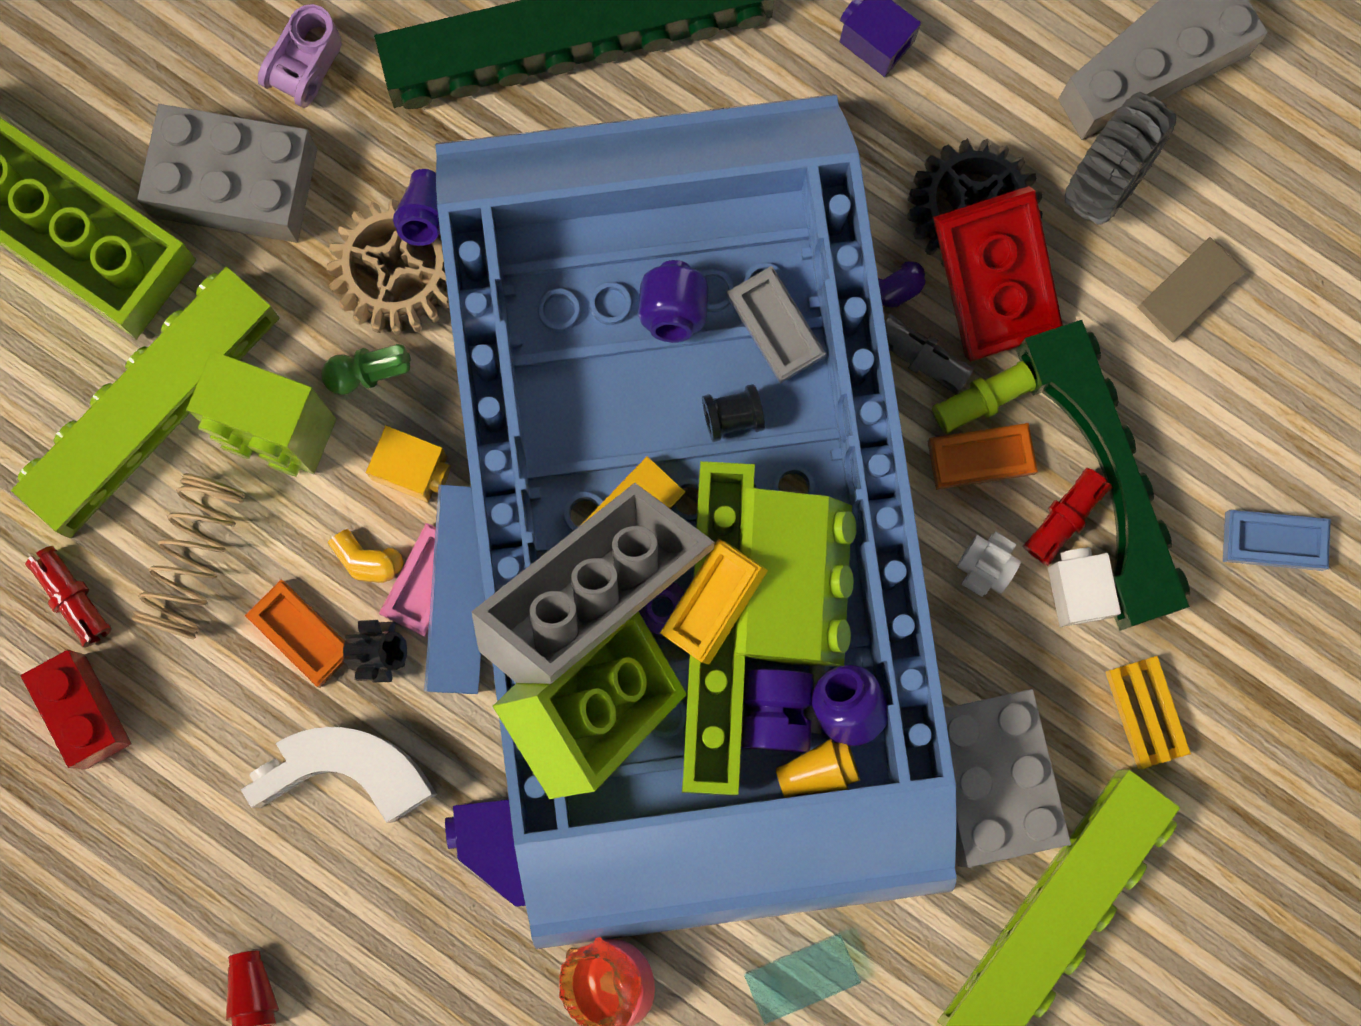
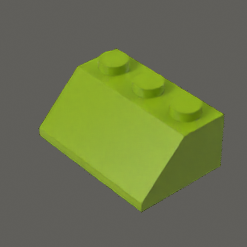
[736,488,856,666]

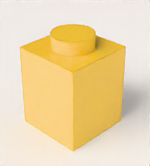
[365,425,451,503]

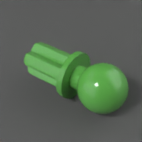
[321,344,411,395]

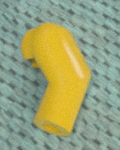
[328,529,404,583]

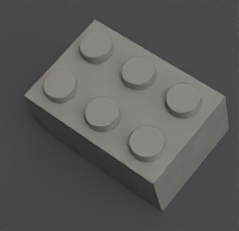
[137,103,317,243]
[944,689,1071,868]

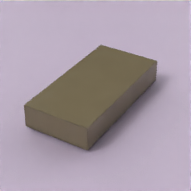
[1137,237,1246,342]

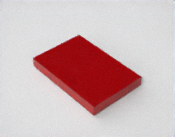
[933,186,1063,362]

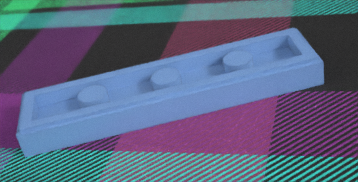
[424,485,485,694]

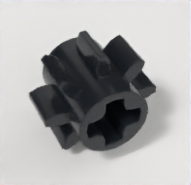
[343,619,407,683]

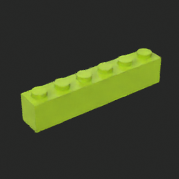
[11,266,280,539]
[682,461,755,796]
[937,769,1180,1026]

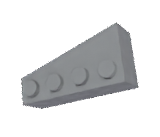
[1058,0,1268,140]

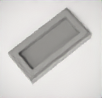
[727,266,826,384]

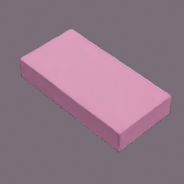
[379,523,436,638]

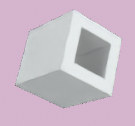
[1048,547,1121,627]

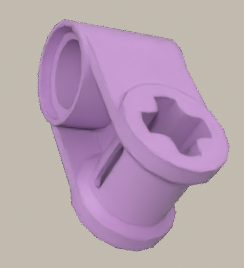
[258,4,341,108]

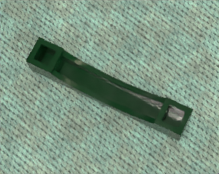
[1016,320,1190,631]

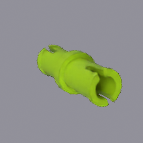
[932,361,1036,435]

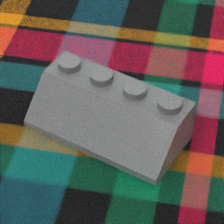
[471,483,714,684]

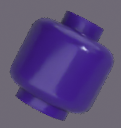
[638,260,709,343]
[812,665,889,746]

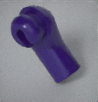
[878,261,926,308]

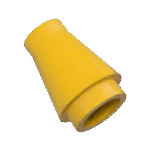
[776,739,860,798]

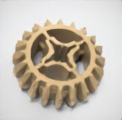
[326,198,449,335]

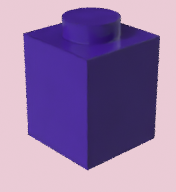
[839,0,921,77]

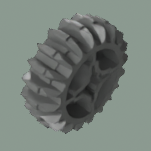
[1065,92,1176,225]

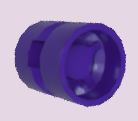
[741,670,814,752]

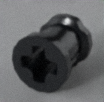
[702,384,765,442]

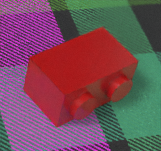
[20,649,132,769]

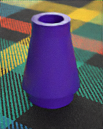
[393,169,440,246]

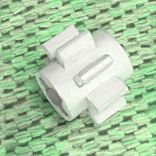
[957,531,1021,597]

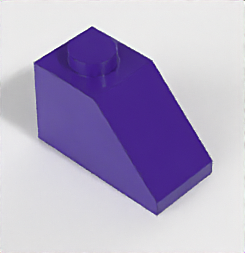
[445,800,526,907]

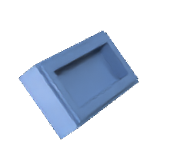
[1223,510,1331,571]

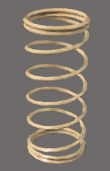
[131,473,246,640]

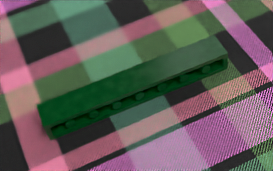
[374,0,775,109]

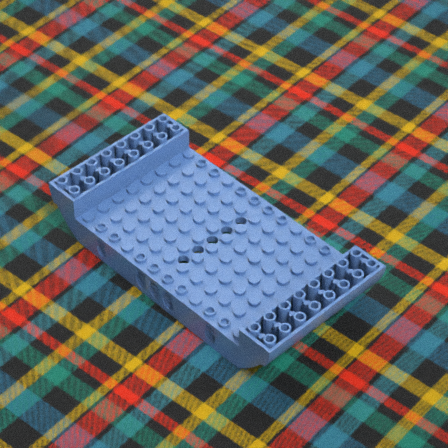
[435,94,957,949]

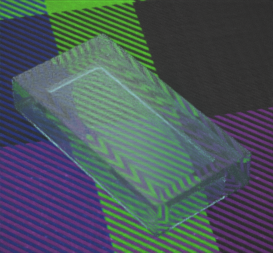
[743,933,861,1025]

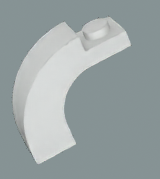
[241,727,437,823]

